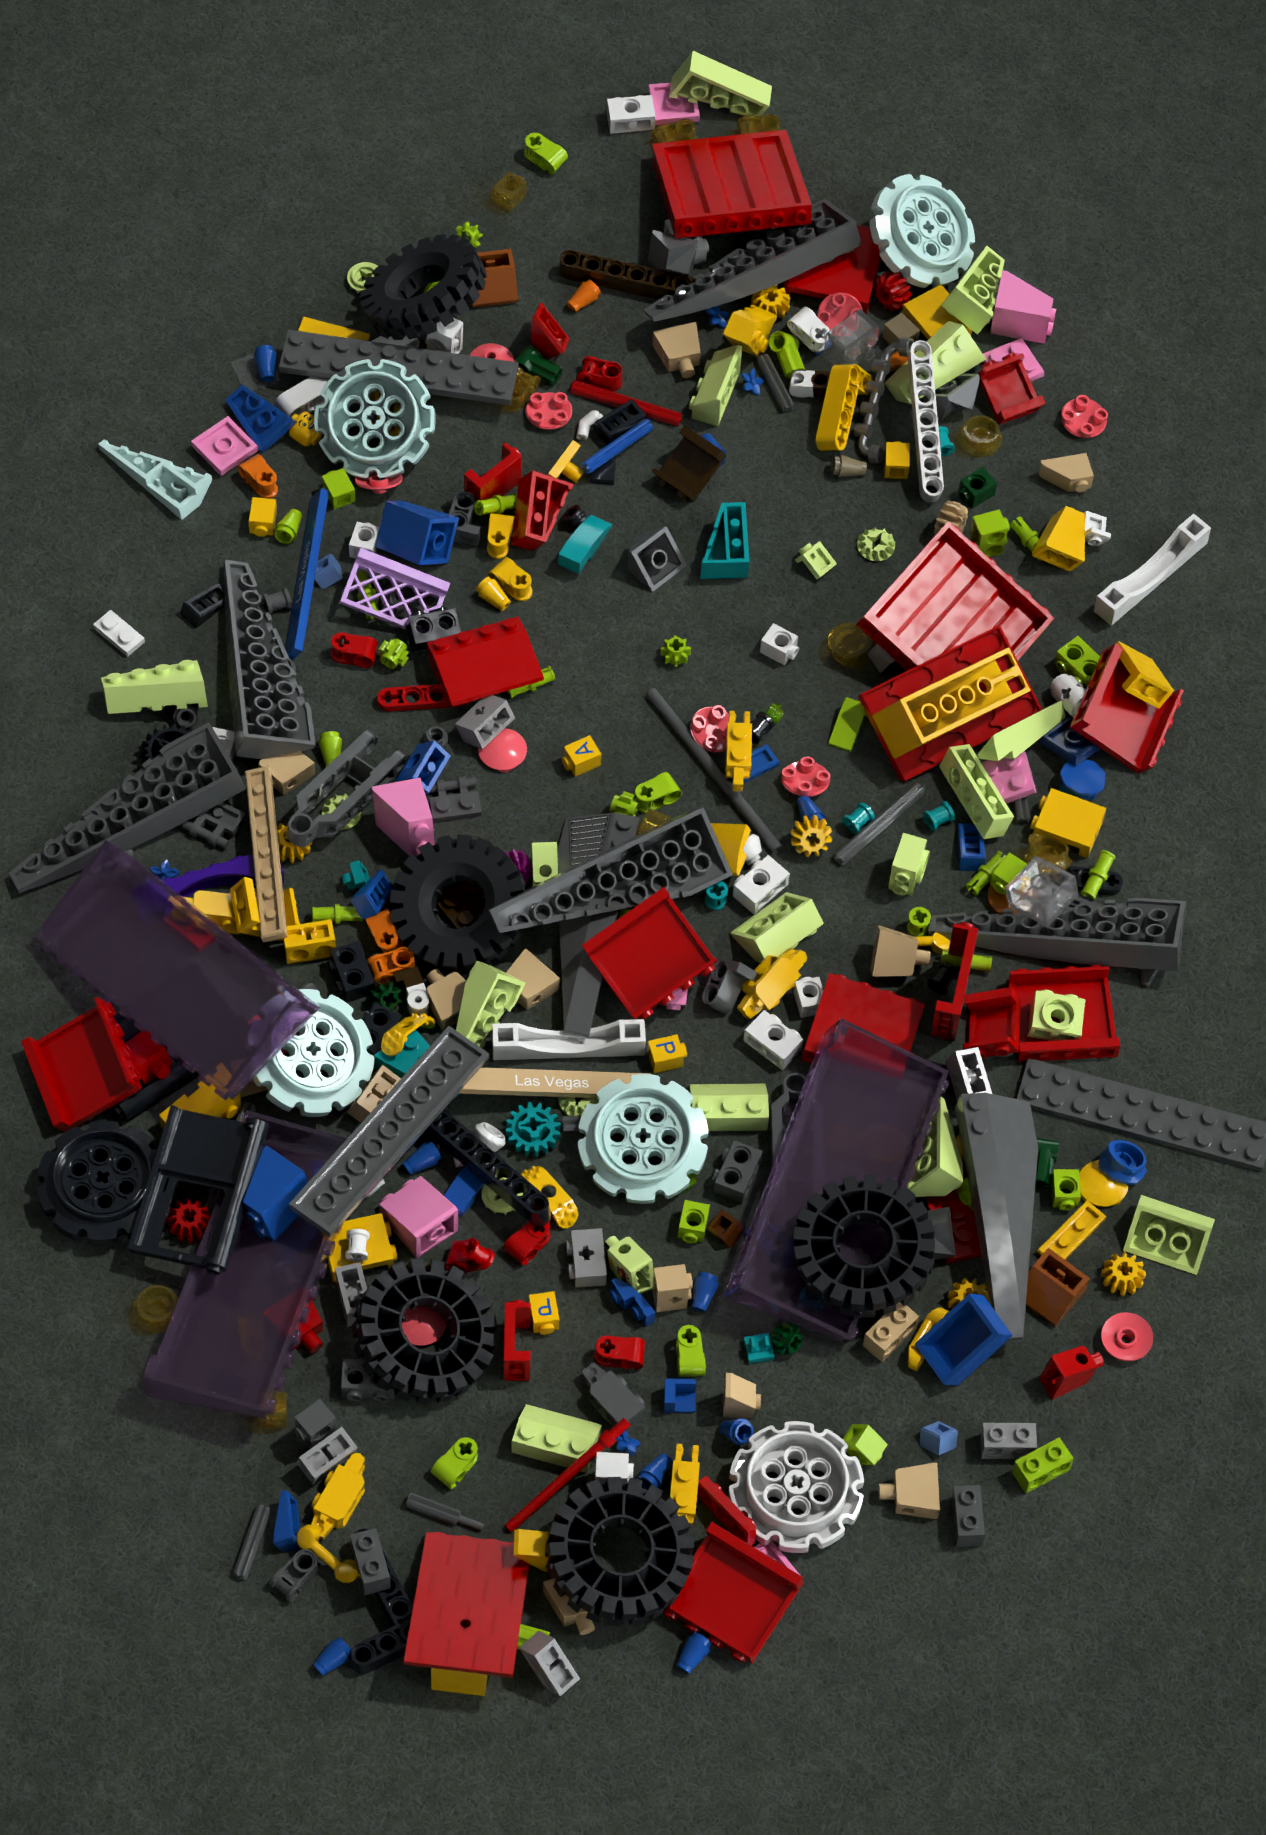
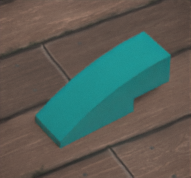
[558,515,612,574]

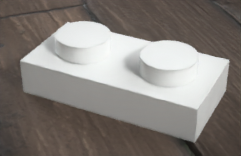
[93,610,145,657]

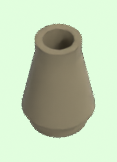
[831,454,867,478]

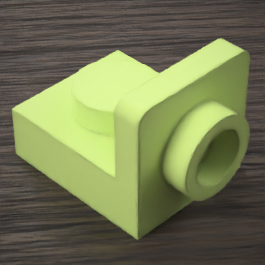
[795,541,837,579]

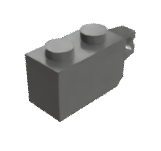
[582,1362,645,1435]

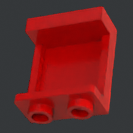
[978,353,1046,425]
[464,442,522,502]
[963,987,1021,1060]
[503,1300,531,1381]

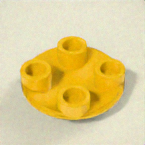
[1079,1160,1128,1207]

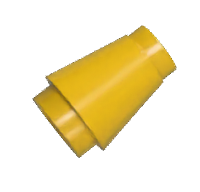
[476,576,511,612]

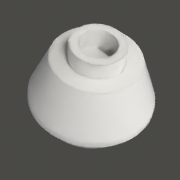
[743,834,762,865]
[473,1122,505,1152]

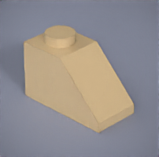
[1039,453,1094,492]
[723,1373,761,1418]

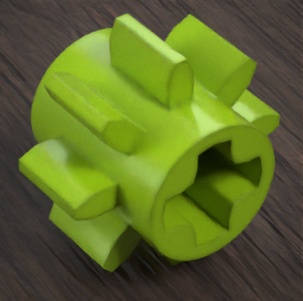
[455,221,483,248]
[661,636,691,667]
[379,639,409,669]
[610,791,639,816]

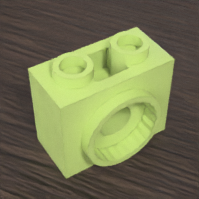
[888,833,930,896]
[1027,990,1085,1041]

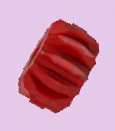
[873,271,912,311]
[167,1198,212,1244]

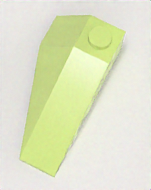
[456,961,526,1048]
[905,1096,963,1197]

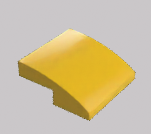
[711,823,751,876]

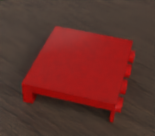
[783,225,882,316]
[1070,643,1184,774]
[582,887,717,1020]
[931,922,978,1041]
[1008,965,1120,1062]
[801,973,925,1091]
[21,997,142,1133]
[663,1522,804,1664]

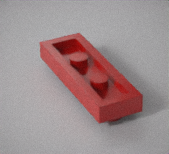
[698,1476,757,1546]

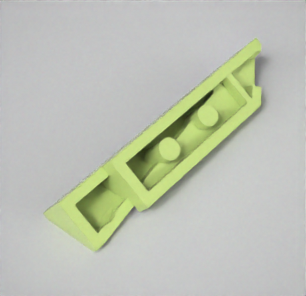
[978,701,1066,761]

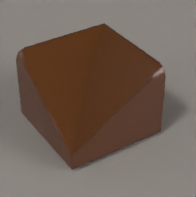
[706,1209,746,1248]

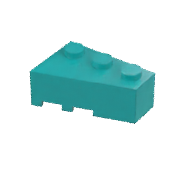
[700,502,749,579]
[373,1030,459,1099]

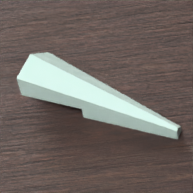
[98,440,212,520]

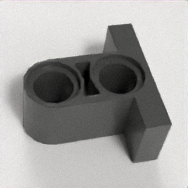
[449,491,480,547]
[702,957,757,1014]

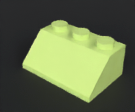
[689,345,742,426]
[730,892,824,963]
[689,1084,769,1131]
[1123,1195,1215,1275]
[511,1404,602,1473]

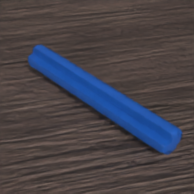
[581,419,653,474]

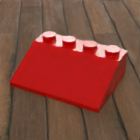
[427,616,544,707]

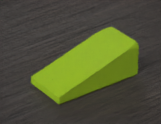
[828,697,866,752]

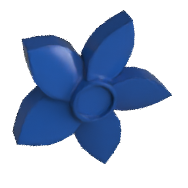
[705,306,729,329]
[740,368,764,395]
[150,860,180,884]
[615,1431,641,1456]

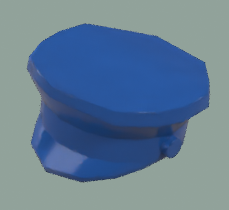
[1059,759,1105,801]
[1099,1139,1147,1185]

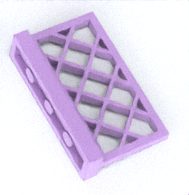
[339,548,450,633]

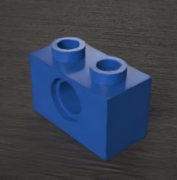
[395,740,451,794]

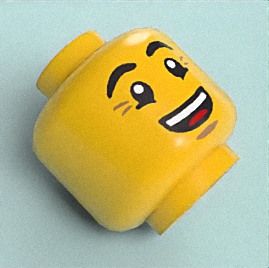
[289,411,323,446]

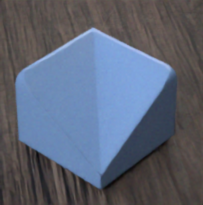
[315,554,343,589]
[920,1421,958,1455]

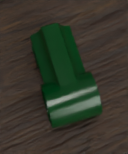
[514,346,563,386]
[1035,1138,1059,1189]

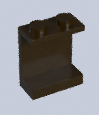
[652,425,726,502]

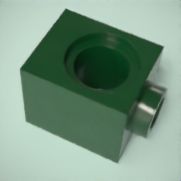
[958,467,997,508]

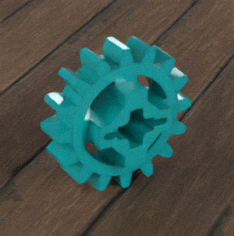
[506,1102,561,1157]

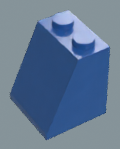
[375,500,459,565]
[243,1145,308,1241]

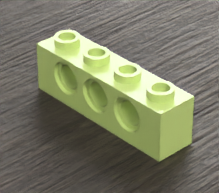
[939,744,1014,839]

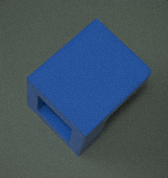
[664,1379,696,1413]

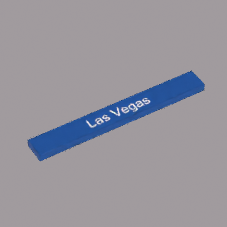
[285,488,329,660]

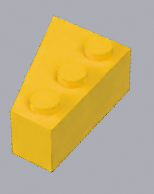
[723,305,778,357]
[159,1064,241,1129]

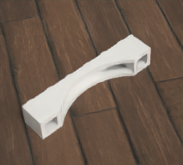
[1094,513,1211,626]
[492,1019,646,1060]

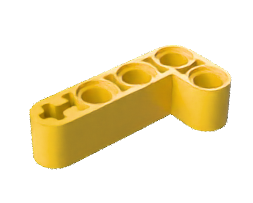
[816,364,873,451]

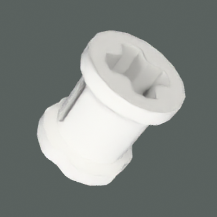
[345,1229,370,1262]

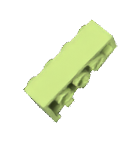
[669,51,772,119]
[941,246,1005,334]
[884,321,986,404]
[101,660,208,714]

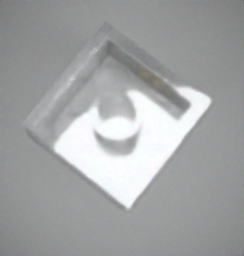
[823,309,879,368]
[1005,855,1078,928]

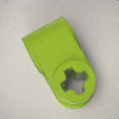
[524,133,568,175]
[634,772,682,814]
[676,1325,706,1378]
[430,1437,478,1489]

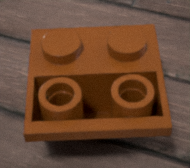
[472,249,518,308]
[1026,1248,1090,1327]

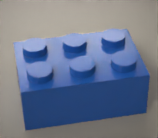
[915,1294,1013,1386]

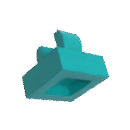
[342,860,370,890]
[743,1333,775,1364]

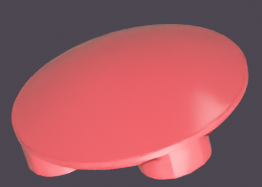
[817,292,863,339]
[526,392,572,430]
[1061,395,1108,438]
[690,705,729,752]
[478,728,527,773]
[781,757,831,797]
[402,1306,447,1346]

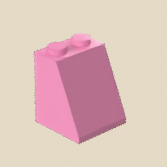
[990,270,1056,344]
[372,778,435,857]
[379,1176,458,1259]

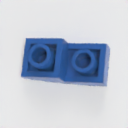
[444,1167,485,1216]
[609,1278,655,1327]

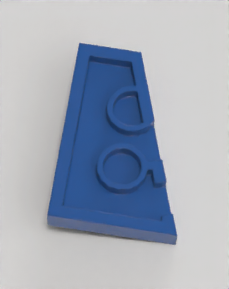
[225,385,297,453]

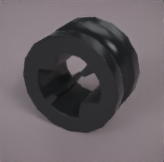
[562,505,586,528]

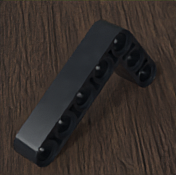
[351,1528,413,1674]

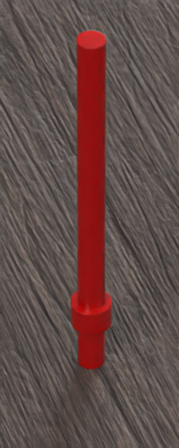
[505,1418,631,1532]

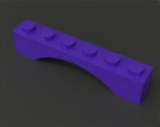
[132,854,284,927]

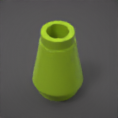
[274,509,302,544]
[318,731,342,767]

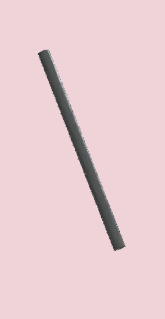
[646,688,783,854]

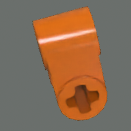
[237,454,278,499]
[366,908,404,953]
[366,947,415,987]

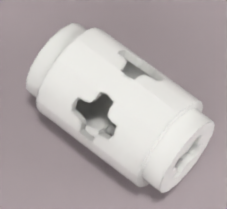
[1050,674,1086,718]

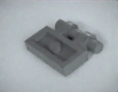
[429,776,482,823]
[182,802,246,849]

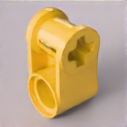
[487,513,515,559]
[488,557,532,601]

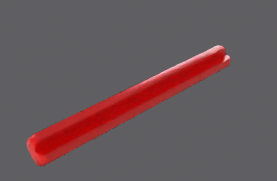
[570,380,682,426]

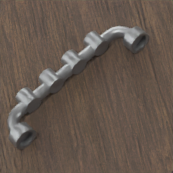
[854,337,914,464]

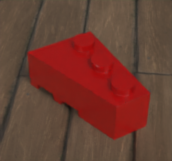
[512,471,574,551]

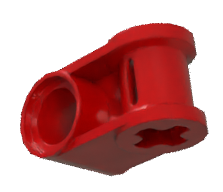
[576,356,623,391]
[330,632,378,668]
[503,1221,551,1266]
[445,1238,495,1274]
[594,1335,645,1370]

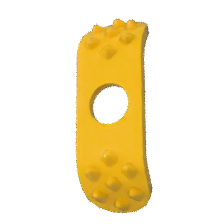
[381,1013,435,1056]
[521,1166,578,1228]

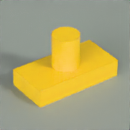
[548,440,584,483]

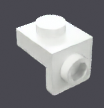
[1084,511,1111,546]

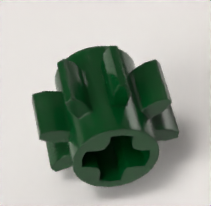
[370,980,402,1011]
[771,1322,803,1355]

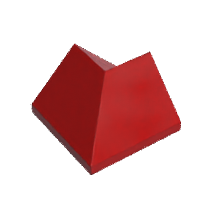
[531,302,570,360]

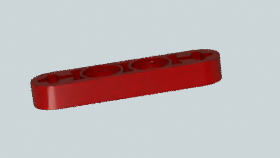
[377,684,470,712]

